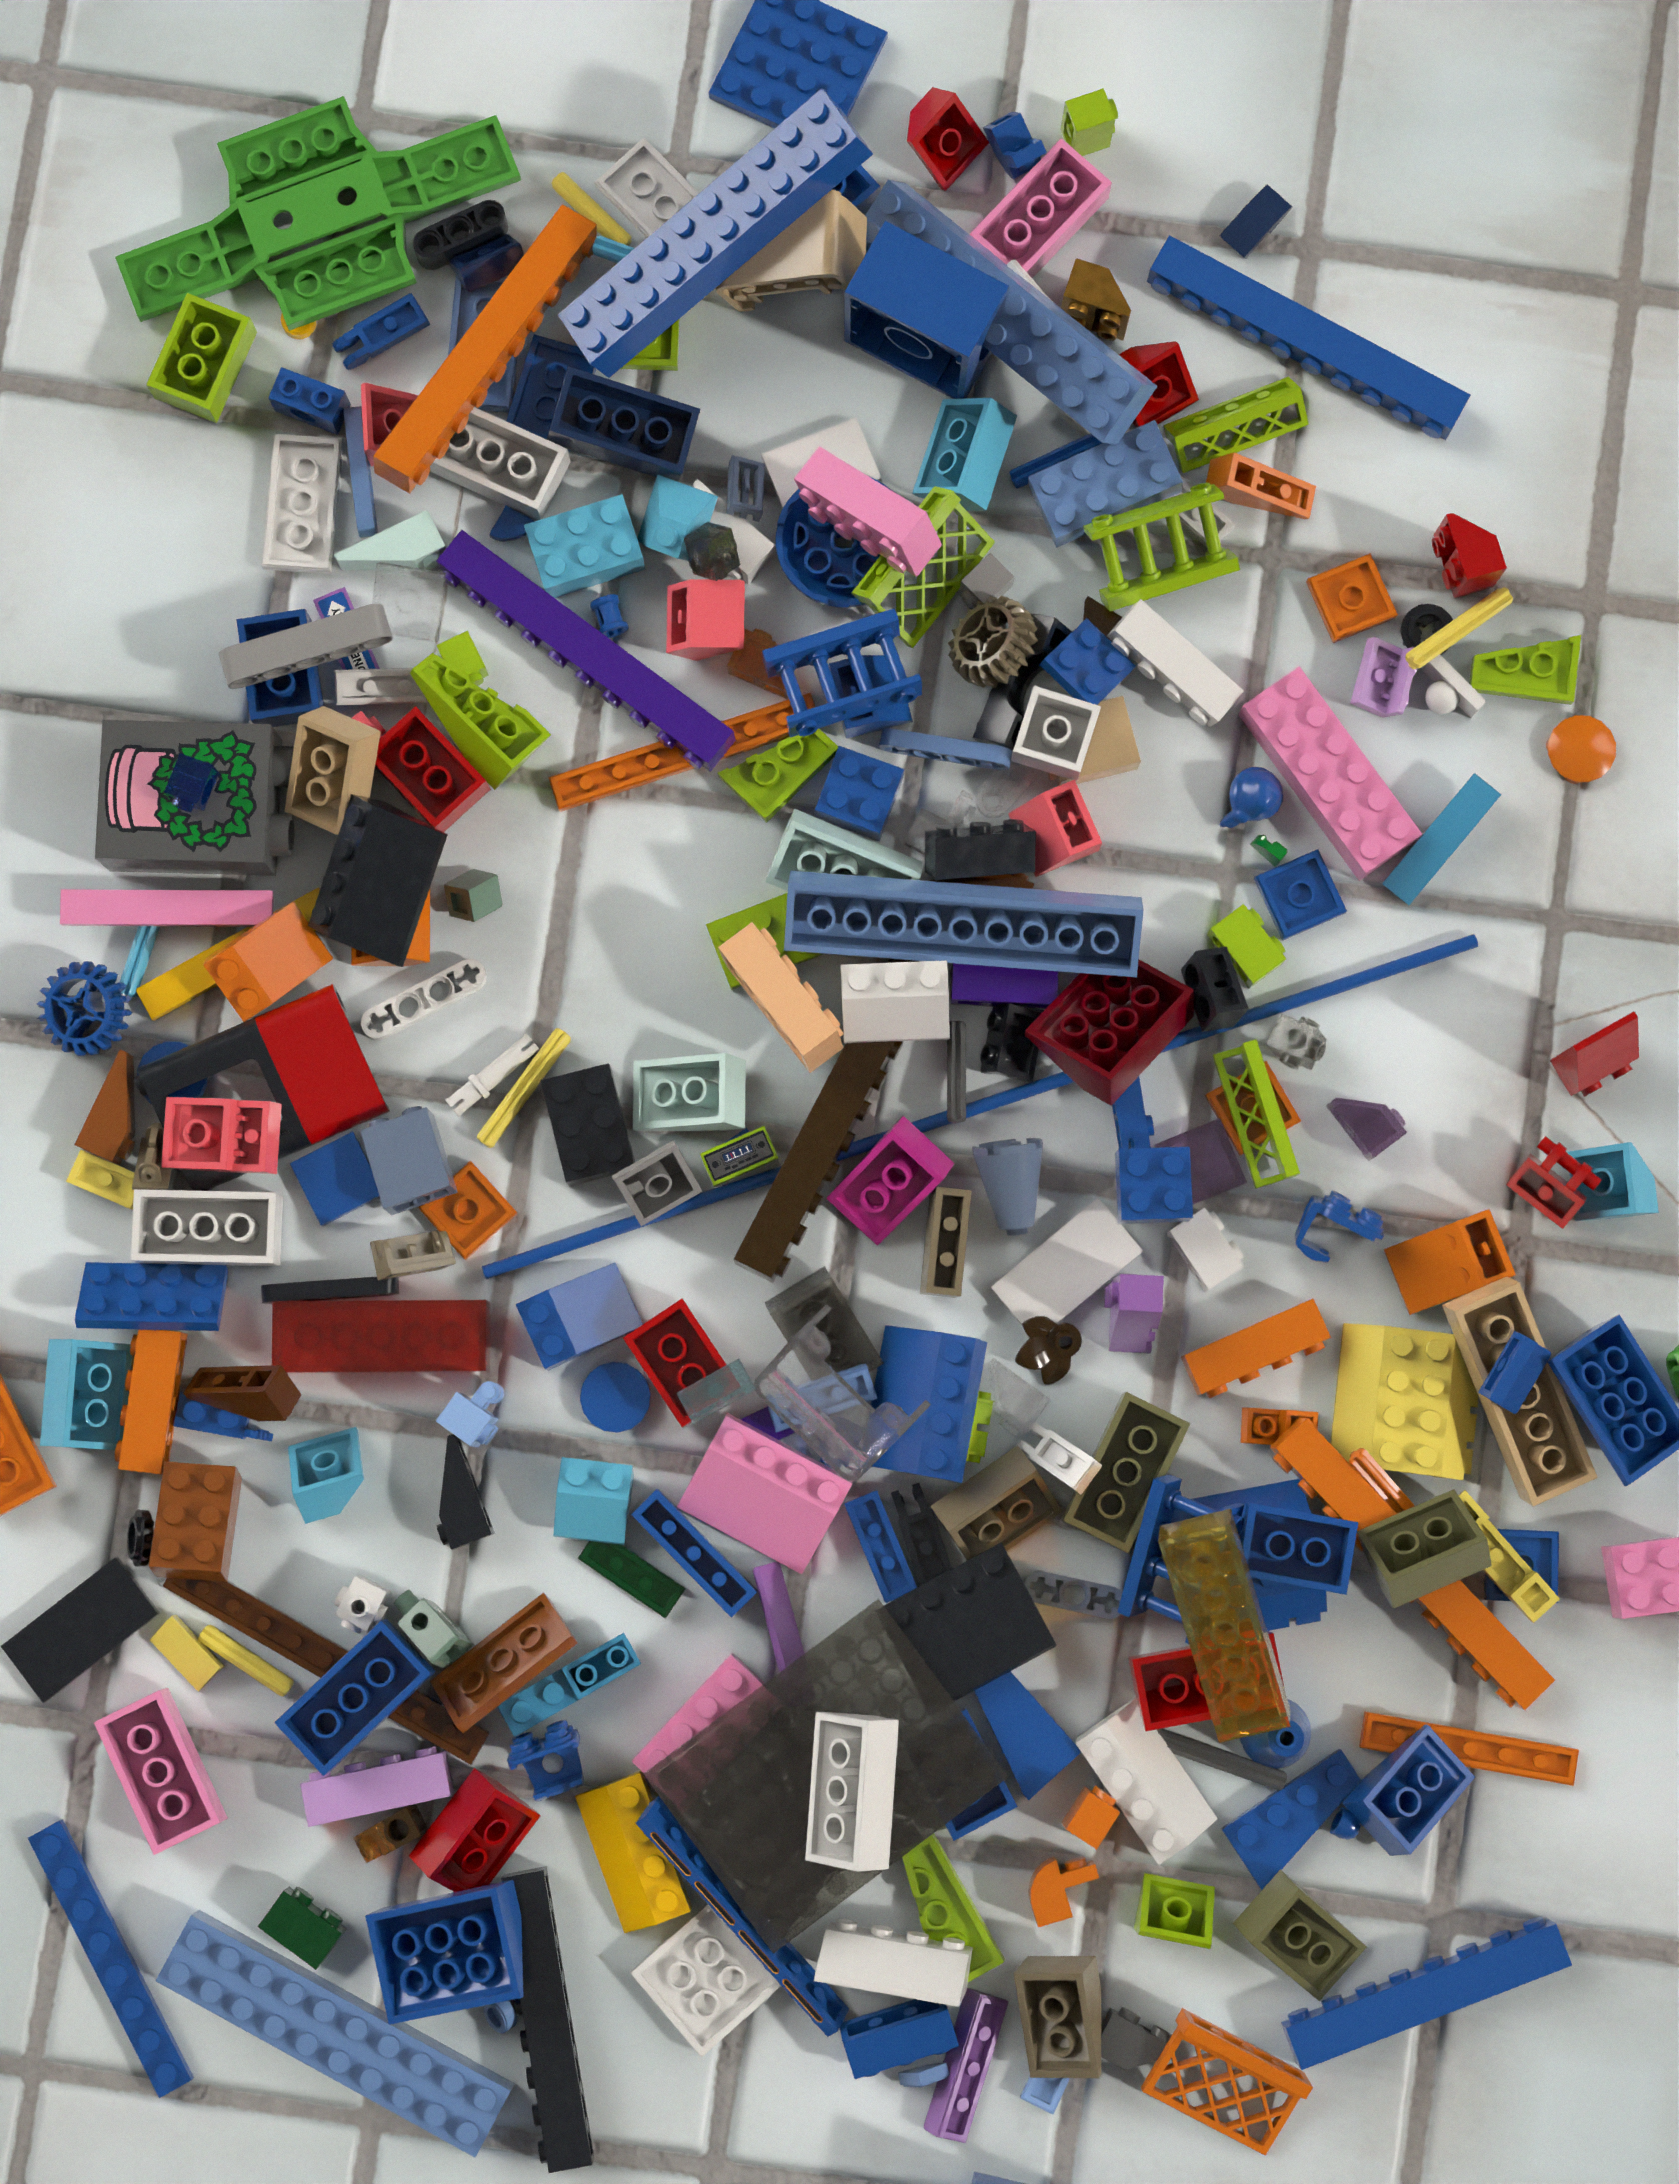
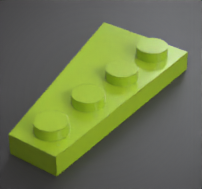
[901,1832,1005,1982]

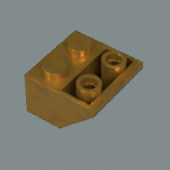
[1061,258,1131,341]

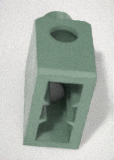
[394,1590,474,1669]

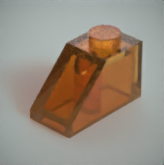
[727,628,789,700]

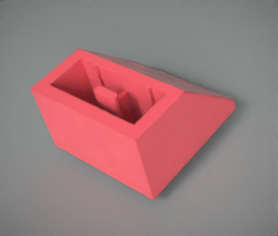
[666,579,745,661]
[1008,779,1102,877]

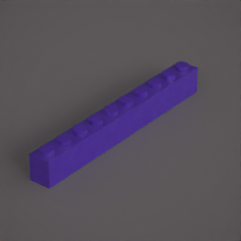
[436,530,736,772]

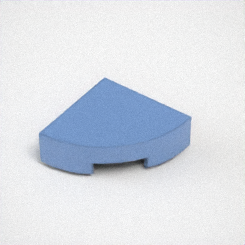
[898,2063,950,2087]

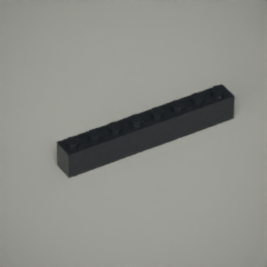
[501,1866,595,2173]

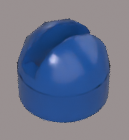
[1330,1807,1361,1840]

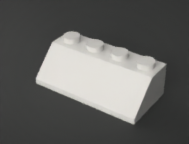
[1076,1698,1218,1865]
[805,1712,899,1872]
[814,1919,973,2007]

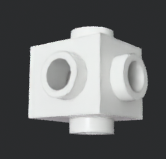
[334,1575,391,1634]

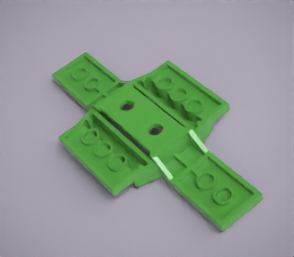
[115,96,521,331]

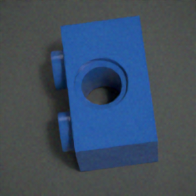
[268,367,351,435]

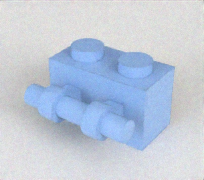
[436,1381,504,1447]

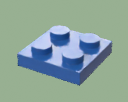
[1040,618,1136,705]

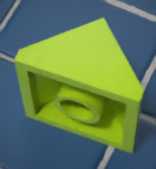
[1134,1873,1215,1949]

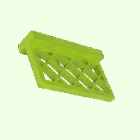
[852,486,995,648]

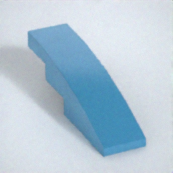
[1382,773,1502,905]

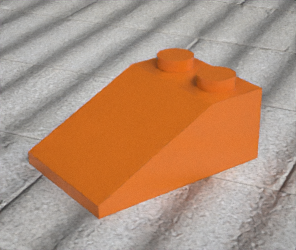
[203,900,333,1022]

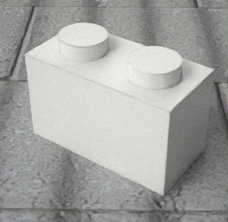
[1166,1208,1244,1292]

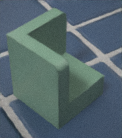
[444,869,502,922]

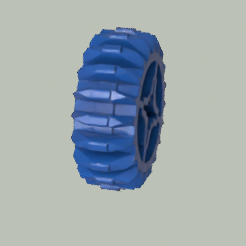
[36,961,133,1056]

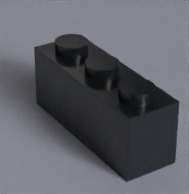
[925,819,1036,880]

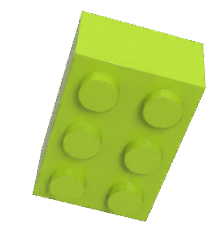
[146,293,257,423]

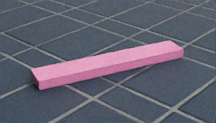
[60,889,274,927]

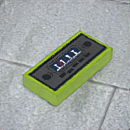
[700,1126,778,1187]

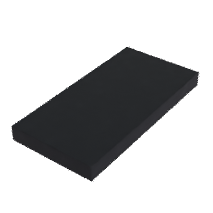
[1,1557,160,1703]

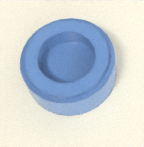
[483,2001,517,2034]

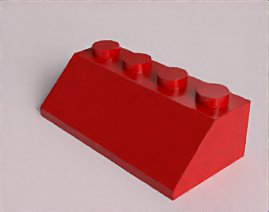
[1128,1631,1288,1731]

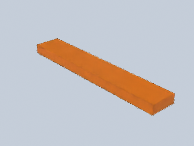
[1359,1711,1579,1786]

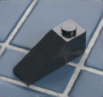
[437,1434,495,1550]

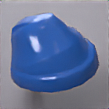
[1219,767,1283,828]

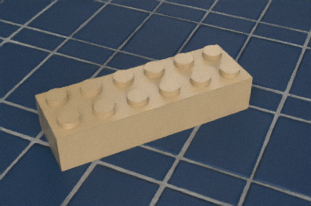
[1442,1277,1598,1507]

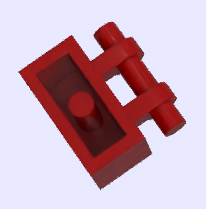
[1506,1136,1602,1229]

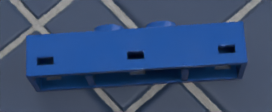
[1112,1076,1154,1149]

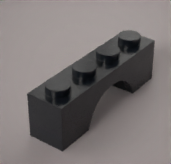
[972,613,1072,751]

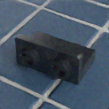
[980,1004,1042,1082]

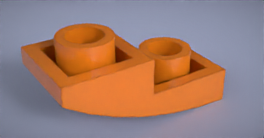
[1240,1407,1318,1445]

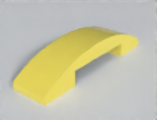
[1459,1490,1560,1623]

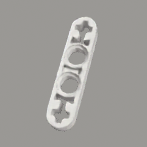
[361,959,487,1041]

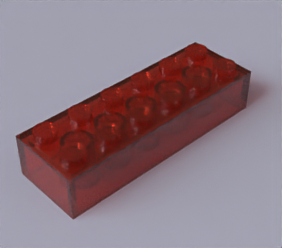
[272,1300,491,1374]

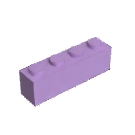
[300,1746,454,1827]

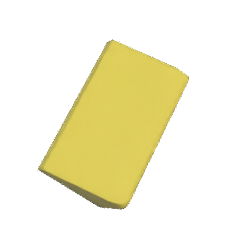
[150,1615,225,1692]

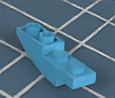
[497,1633,641,1738]

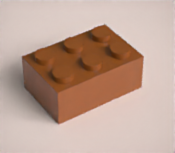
[149,1461,242,1582]

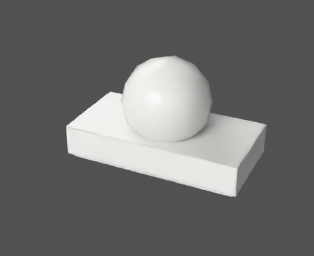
[1423,655,1486,718]

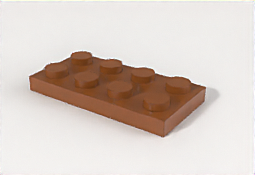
[430,1592,578,1733]

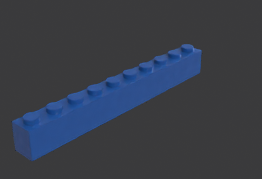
[1147,235,1471,440]

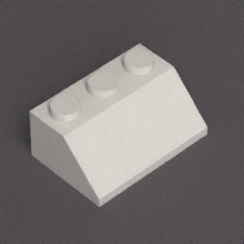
[841,961,950,1043]

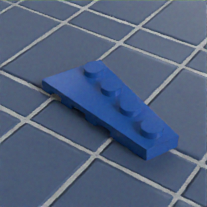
[1221,1749,1361,1890]

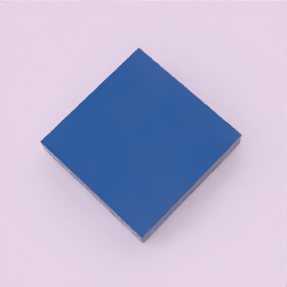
[1254,849,1347,941]
[290,1131,380,1227]
[1484,1529,1559,1603]

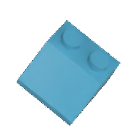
[553,1457,634,1545]

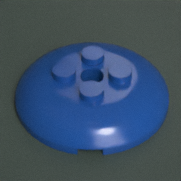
[775,477,896,608]

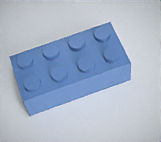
[1028,420,1183,548]

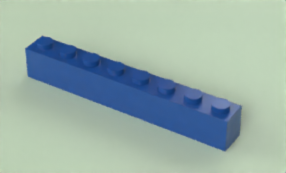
[1281,1917,1572,2070]

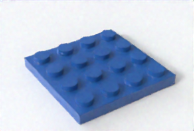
[708,0,888,128]

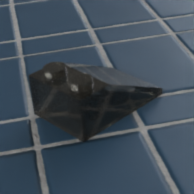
[765,1266,884,1381]

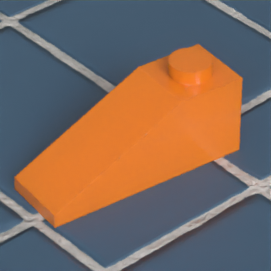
[1206,452,1316,520]

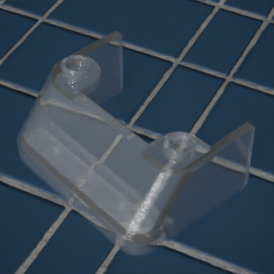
[754,1304,931,1481]

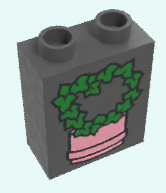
[95,720,295,876]

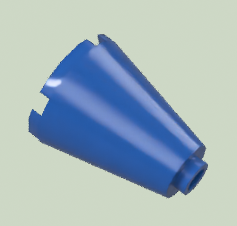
[1239,1699,1311,1769]

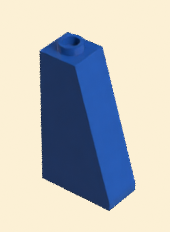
[974,1671,1081,1801]

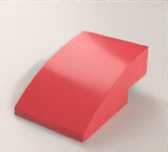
[161,1097,282,1174]

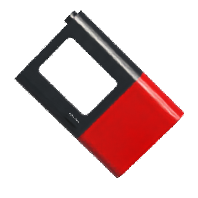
[134,984,390,1191]

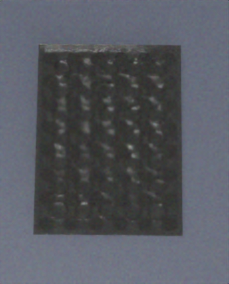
[644,1598,1008,1954]

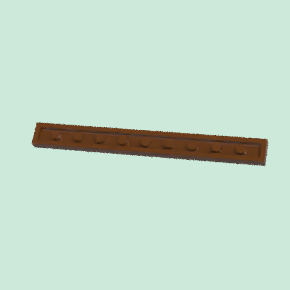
[163,1578,491,1765]

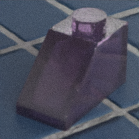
[1326,1098,1407,1161]

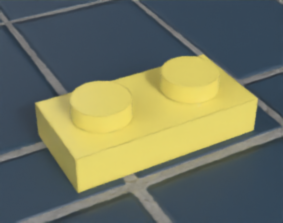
[66,1149,135,1210]

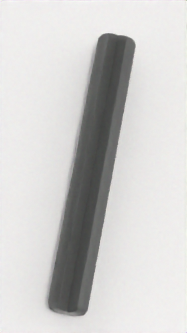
[1157,1728,1287,1791]

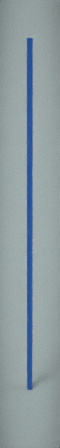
[482,934,1478,1279]

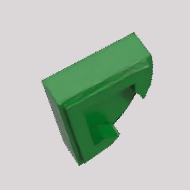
[1250,835,1288,867]

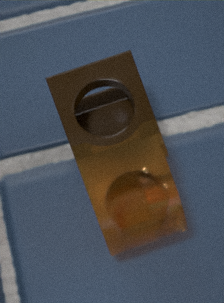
[353,1804,428,1863]

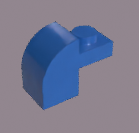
[983,112,1047,179]

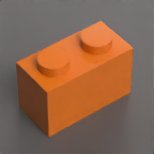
[1061,1785,1120,1850]

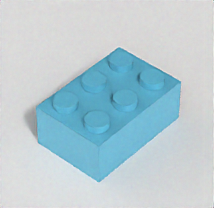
[524,494,646,598]

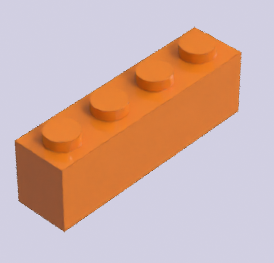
[1181,1298,1331,1398]
[115,1329,188,1474]

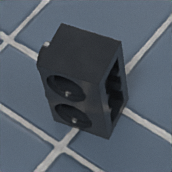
[1181,946,1249,1032]

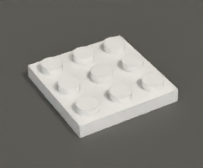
[631,1904,781,2058]

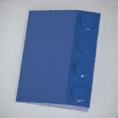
[1547,1314,1679,1487]
[860,1325,987,1483]
[365,1880,523,2025]

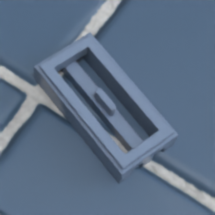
[726,455,765,522]

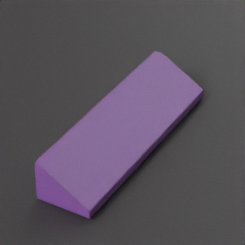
[752,1562,816,1709]
[924,1988,1009,2143]

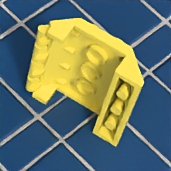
[1330,1323,1479,1480]

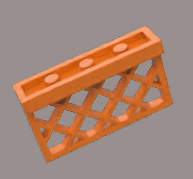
[1141,2008,1313,2156]

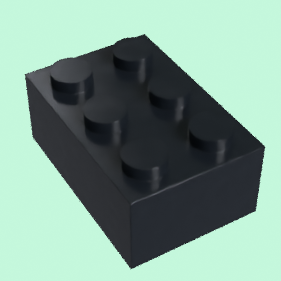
[540,1063,635,1186]

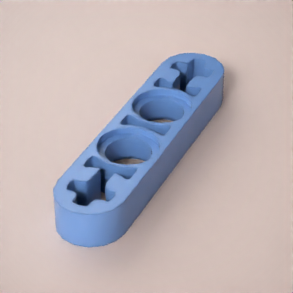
[344,406,378,538]
[879,728,1013,770]

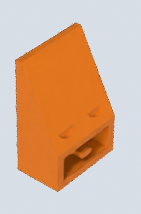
[1383,1209,1516,1315]

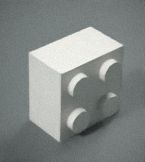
[1011,686,1101,781]

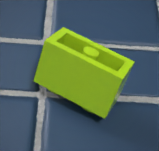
[1060,88,1118,156]
[1207,904,1286,989]

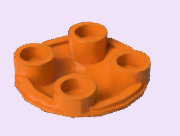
[1546,715,1616,784]

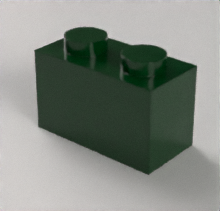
[258,1886,347,1970]

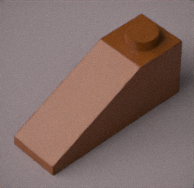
[74,1049,135,1166]

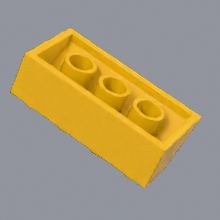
[575,1770,692,1933]

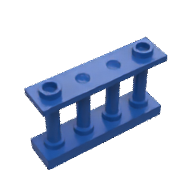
[762,608,922,738]
[1117,1474,1245,1645]

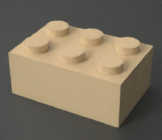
[284,706,381,835]

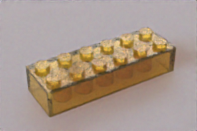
[1158,1509,1291,1743]

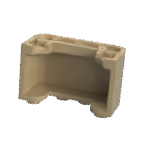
[716,190,867,312]

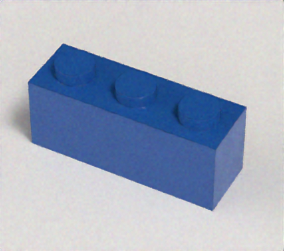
[840,1999,959,2079]

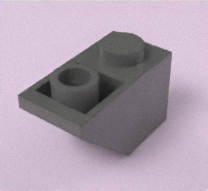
[1101,2007,1178,2070]

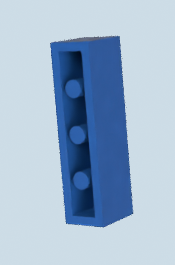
[631,1489,758,1618]

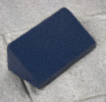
[448,234,524,292]

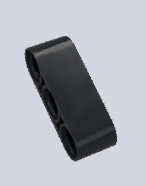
[413,200,508,270]

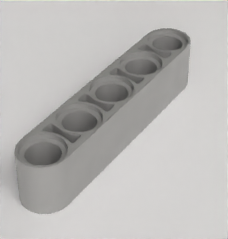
[219,604,393,689]

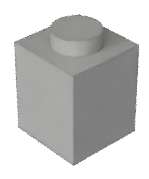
[960,553,1014,609]

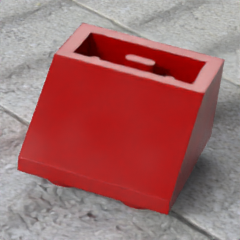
[1432,513,1507,599]

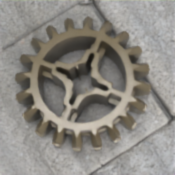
[948,595,1038,688]

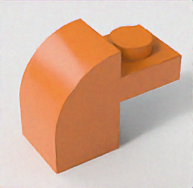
[1028,1856,1099,1927]

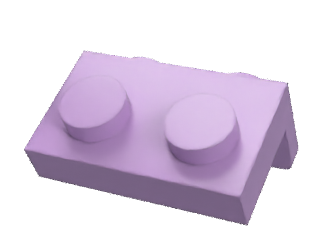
[1350,637,1417,718]

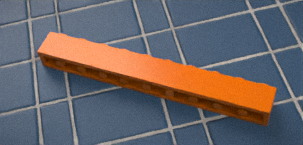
[373,204,597,494]
[1270,1418,1555,1710]

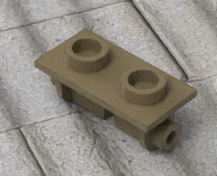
[132,1122,172,1190]

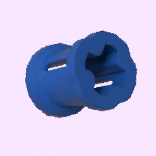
[590,594,629,638]

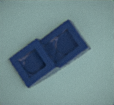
[1219,184,1293,259]

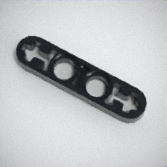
[261,1277,399,1304]

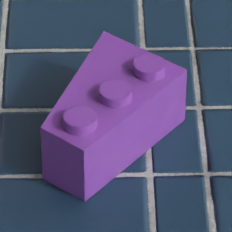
[1104,1274,1164,1353]

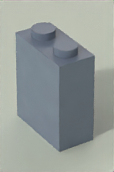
[360,1106,458,1215]

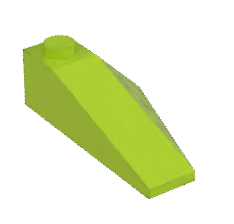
[410,653,551,790]

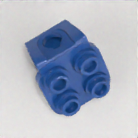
[1295,1190,1384,1262]
[507,1720,584,1802]

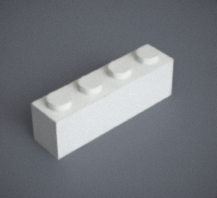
[1107,599,1244,727]

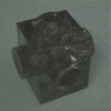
[683,522,741,581]
[1266,1013,1327,1070]

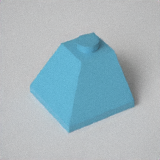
[637,474,718,562]
[1567,1142,1659,1221]
[288,1427,364,1524]

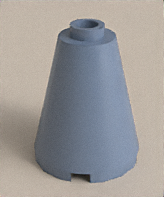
[972,1138,1043,1236]

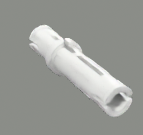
[445,1033,540,1117]

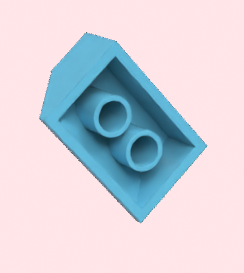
[912,397,1017,511]
[40,1339,132,1450]

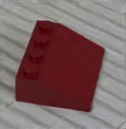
[1025,959,1194,1106]

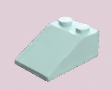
[633,1053,746,1131]

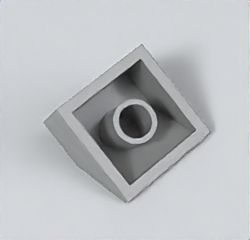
[612,1140,702,1227]

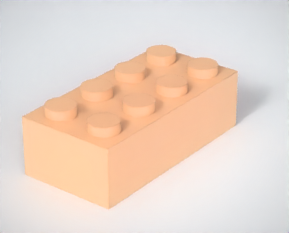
[718,922,844,1073]

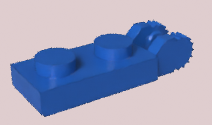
[332,293,430,370]
[174,1392,273,1442]

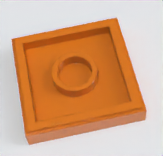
[1306,553,1398,643]
[1205,1061,1301,1156]
[418,1161,518,1260]

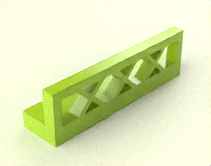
[1163,376,1309,473]
[1212,1039,1300,1189]

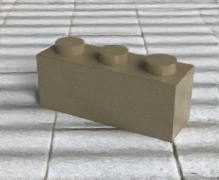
[920,1187,972,1298]

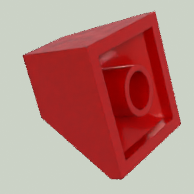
[907,87,989,191]
[1119,341,1199,428]

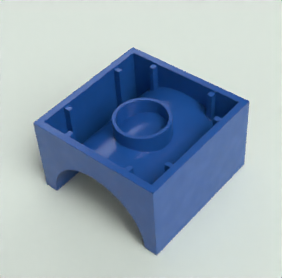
[844,221,1009,399]

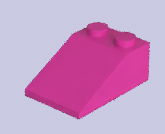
[826,1116,955,1246]

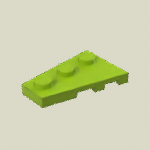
[1469,635,1581,705]

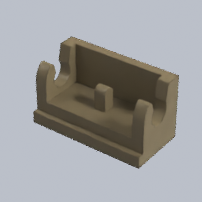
[370,1230,456,1281]

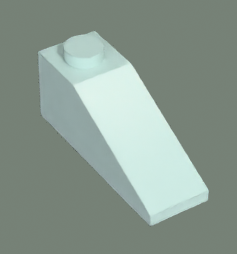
[334,510,446,570]

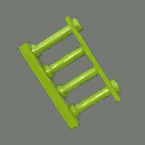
[1083,483,1240,612]

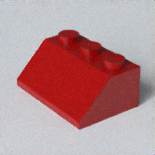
[408,1768,541,1892]

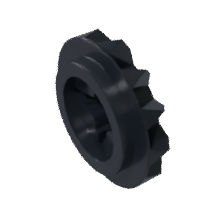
[1399,604,1453,655]
[127,1509,154,1567]

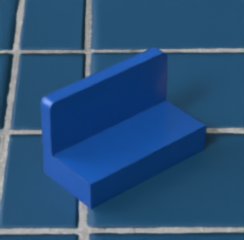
[1478,1331,1551,1414]

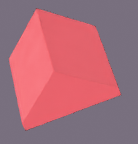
[361,383,418,466]

